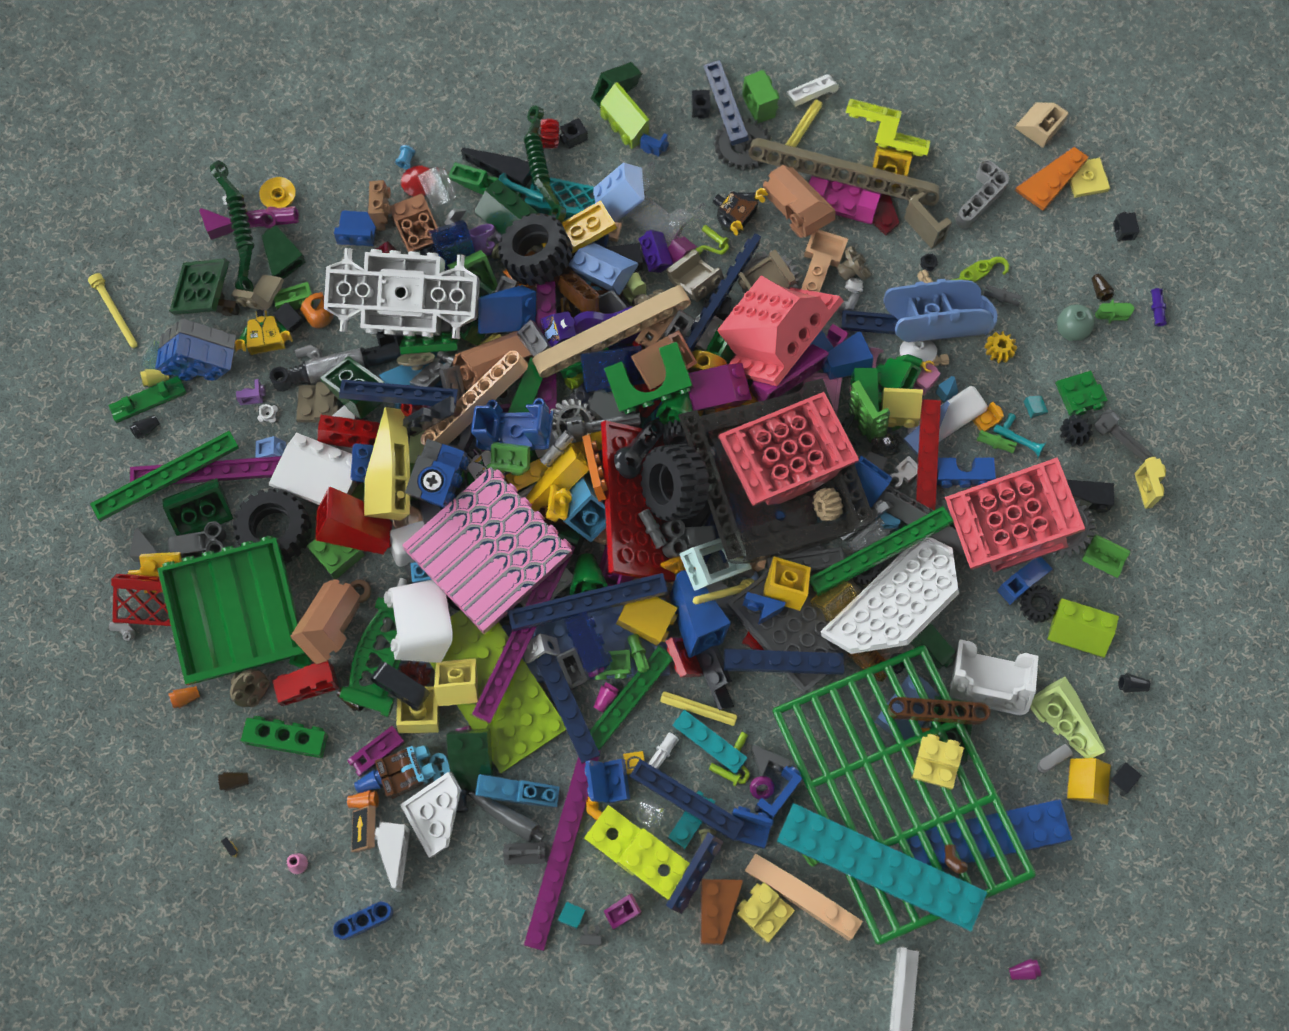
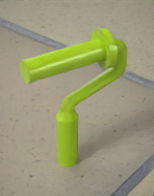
[695,225,729,255]
[709,732,750,787]

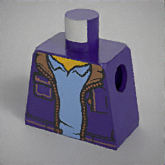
[540,312,576,347]

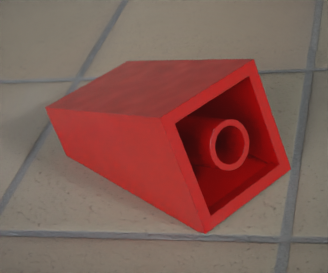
[315,487,393,555]

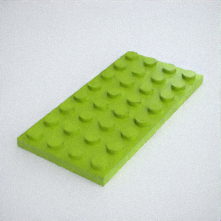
[429,610,566,774]

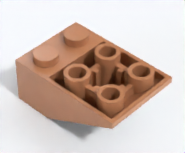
[390,193,443,252]
[631,330,697,390]

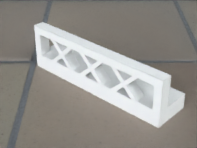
[889,947,919,1031]

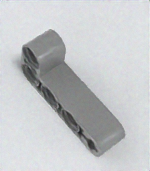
[956,160,1009,229]

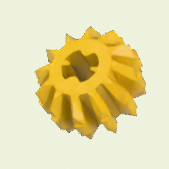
[984,331,1017,363]

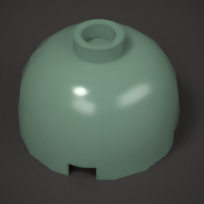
[1057,304,1095,341]

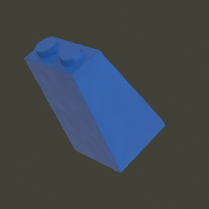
[669,570,731,658]

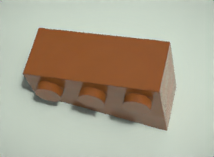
[700,879,743,945]

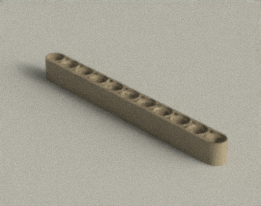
[749,138,940,206]

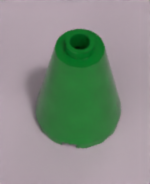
[656,392,694,425]
[569,553,608,595]

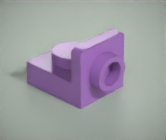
[236,379,266,405]

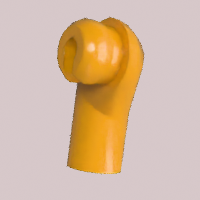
[586,796,602,820]

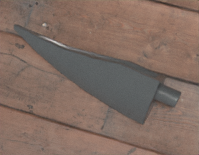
[469,791,545,843]

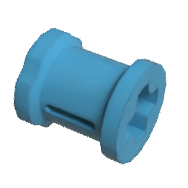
[395,145,416,169]

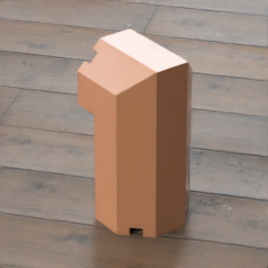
[763,165,836,238]
[453,331,534,390]
[290,579,360,664]

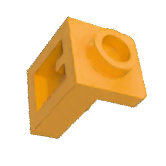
[972,402,1004,432]

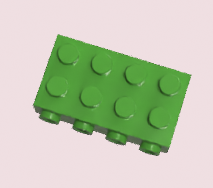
[849,380,890,443]

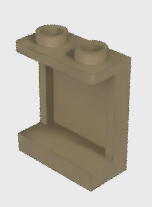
[904,192,952,249]
[666,249,724,302]
[738,249,796,291]

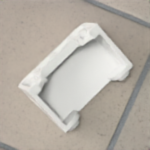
[384,580,453,663]
[949,639,1038,715]

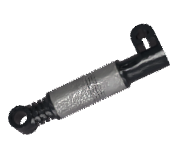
[269,332,401,392]

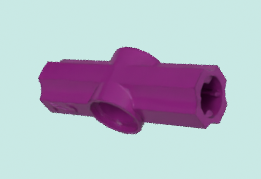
[246,206,299,228]

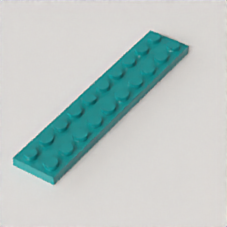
[777,803,987,932]

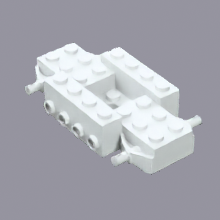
[324,248,480,339]

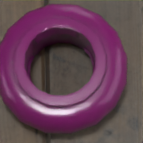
[750,776,775,799]

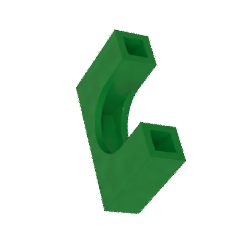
[604,342,694,415]

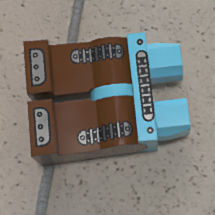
[375,745,437,799]

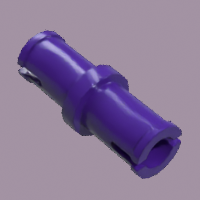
[1151,288,1167,326]

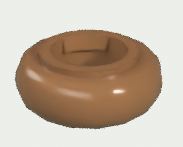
[350,579,371,603]

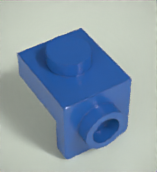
[640,133,669,156]

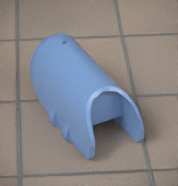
[883,279,997,342]

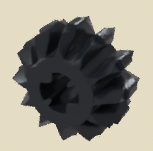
[1060,415,1093,447]

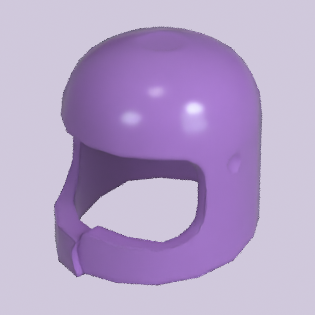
[467,224,495,256]

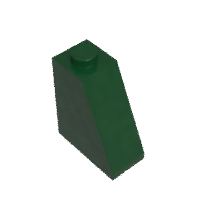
[591,62,642,109]
[261,225,306,279]
[910,622,956,670]

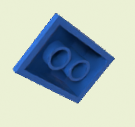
[478,285,536,334]

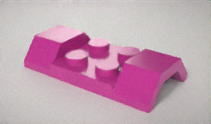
[809,175,882,225]

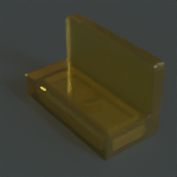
[810,582,857,622]

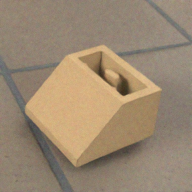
[1015,103,1069,148]

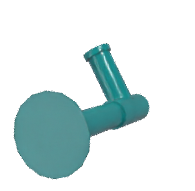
[499,173,545,203]
[993,413,1047,459]

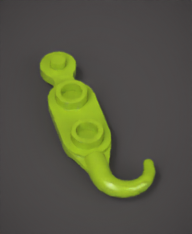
[951,256,1010,282]

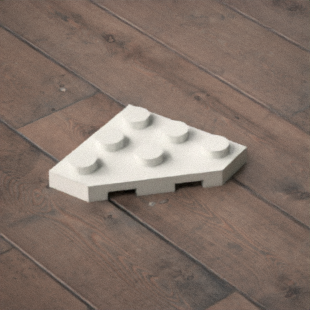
[400,772,461,858]

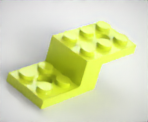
[846,99,930,157]
[584,805,690,900]

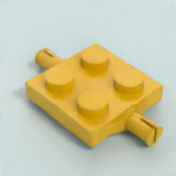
[128,552,182,593]

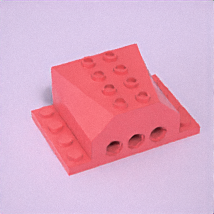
[717,276,844,386]
[719,392,859,506]
[945,457,1085,572]

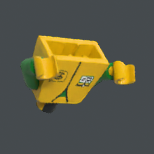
[234,310,293,355]

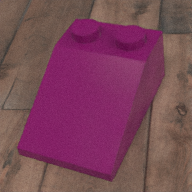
[689,363,752,411]

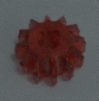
[399,661,431,687]

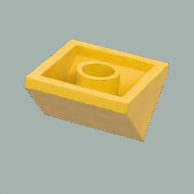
[1067,758,1111,805]

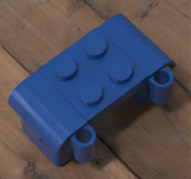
[471,398,554,451]

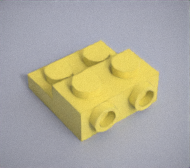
[1135,457,1166,509]
[912,734,964,789]
[736,882,795,943]

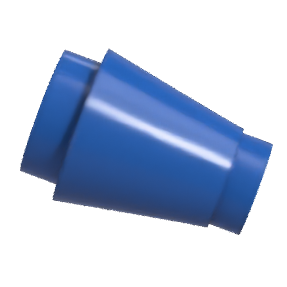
[354,769,383,793]

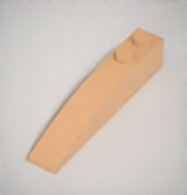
[745,853,863,941]

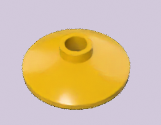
[259,177,296,208]

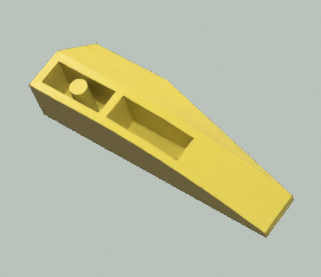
[364,407,410,520]

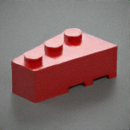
[272,660,340,707]

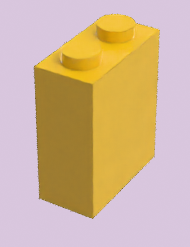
[615,597,678,646]

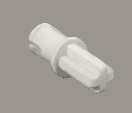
[648,733,679,769]

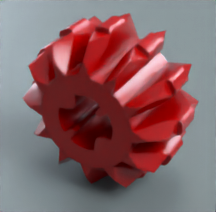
[540,118,559,149]

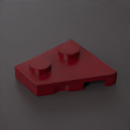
[872,193,899,236]

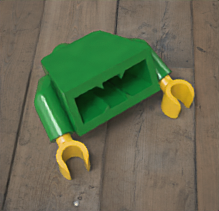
[876,354,935,394]

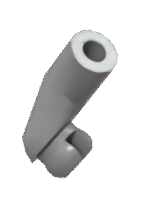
[837,292,860,313]
[294,345,322,359]
[109,621,136,641]

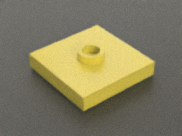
[1069,158,1110,198]

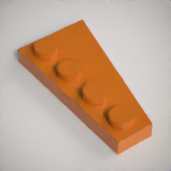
[1015,147,1089,211]
[582,434,608,501]

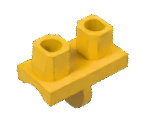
[546,484,572,522]

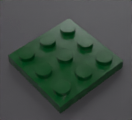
[169,258,230,315]

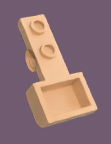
[801,230,848,292]

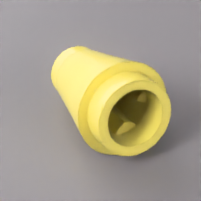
[140,369,169,387]

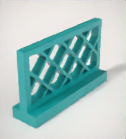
[525,177,595,222]

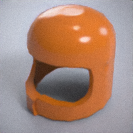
[300,292,334,329]

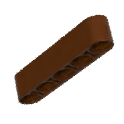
[553,267,599,313]
[887,697,990,725]

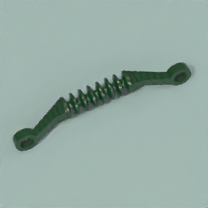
[523,105,566,223]
[210,161,255,292]

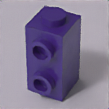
[639,230,673,273]

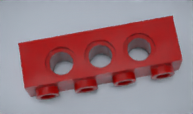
[317,414,380,448]

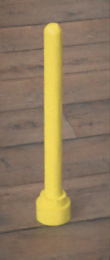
[88,273,138,348]
[693,578,755,604]

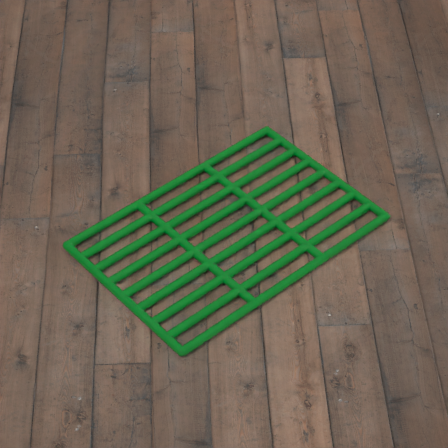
[772,645,1036,945]

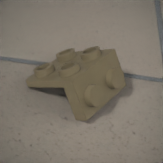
[231,275,284,311]

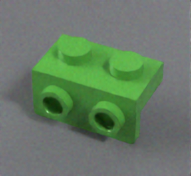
[274,282,315,310]
[487,442,530,476]
[1082,534,1130,578]
[590,650,632,680]

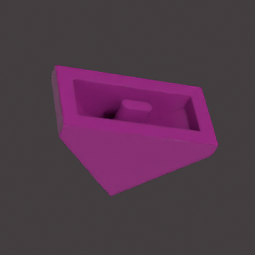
[199,208,235,240]
[668,236,697,264]
[604,893,641,929]

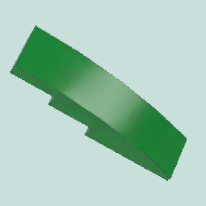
[447,162,522,197]
[507,357,543,413]

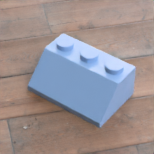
[593,163,644,222]

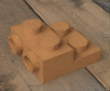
[368,180,391,231]

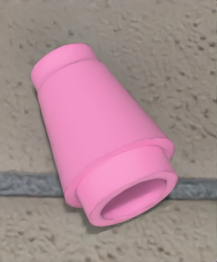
[287,853,308,874]

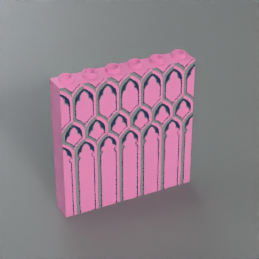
[402,467,572,634]

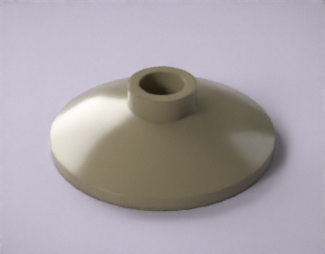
[397,352,435,370]

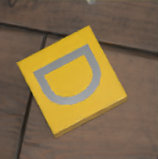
[623,751,644,775]

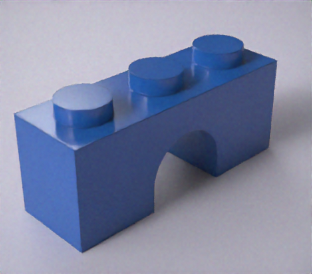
[937,458,996,488]

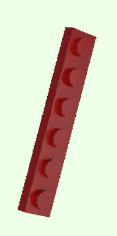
[916,399,941,511]

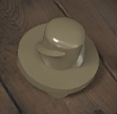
[837,246,872,281]
[230,669,270,707]

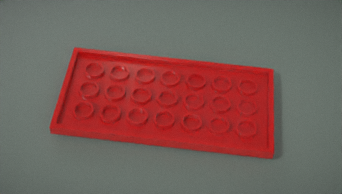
[601,420,675,583]

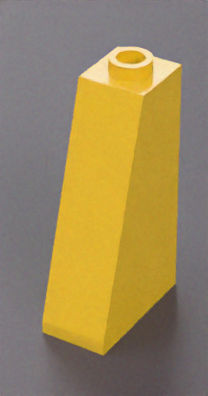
[525,442,589,512]

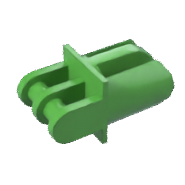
[1095,299,1134,324]

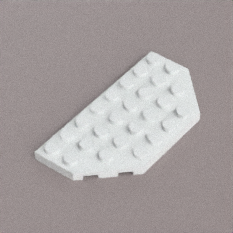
[820,537,959,654]

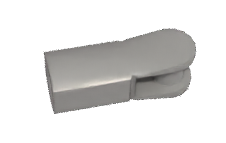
[1037,744,1073,773]

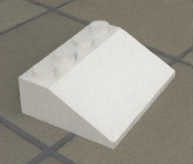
[269,433,359,505]

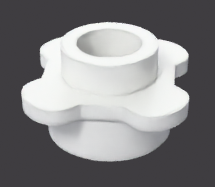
[845,278,863,293]
[257,404,278,423]

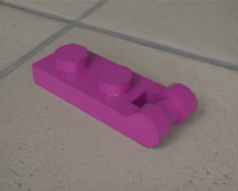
[347,726,405,777]

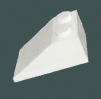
[375,822,410,892]

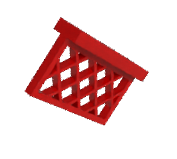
[111,574,171,626]

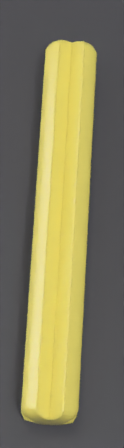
[785,99,822,147]
[660,691,737,726]

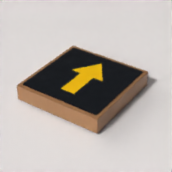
[352,806,376,852]

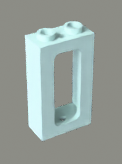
[680,533,752,591]

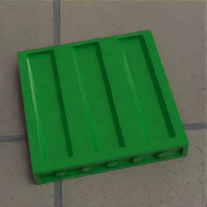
[157,536,306,685]

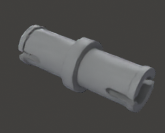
[540,430,574,467]

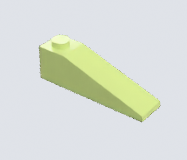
[1030,677,1106,758]

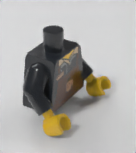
[712,188,768,235]

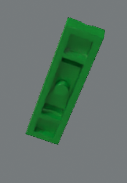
[108,376,187,423]

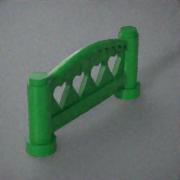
[340,597,401,717]

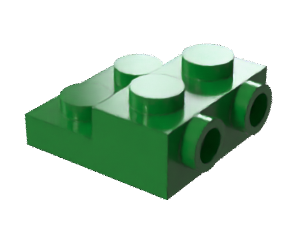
[1055,371,1108,416]

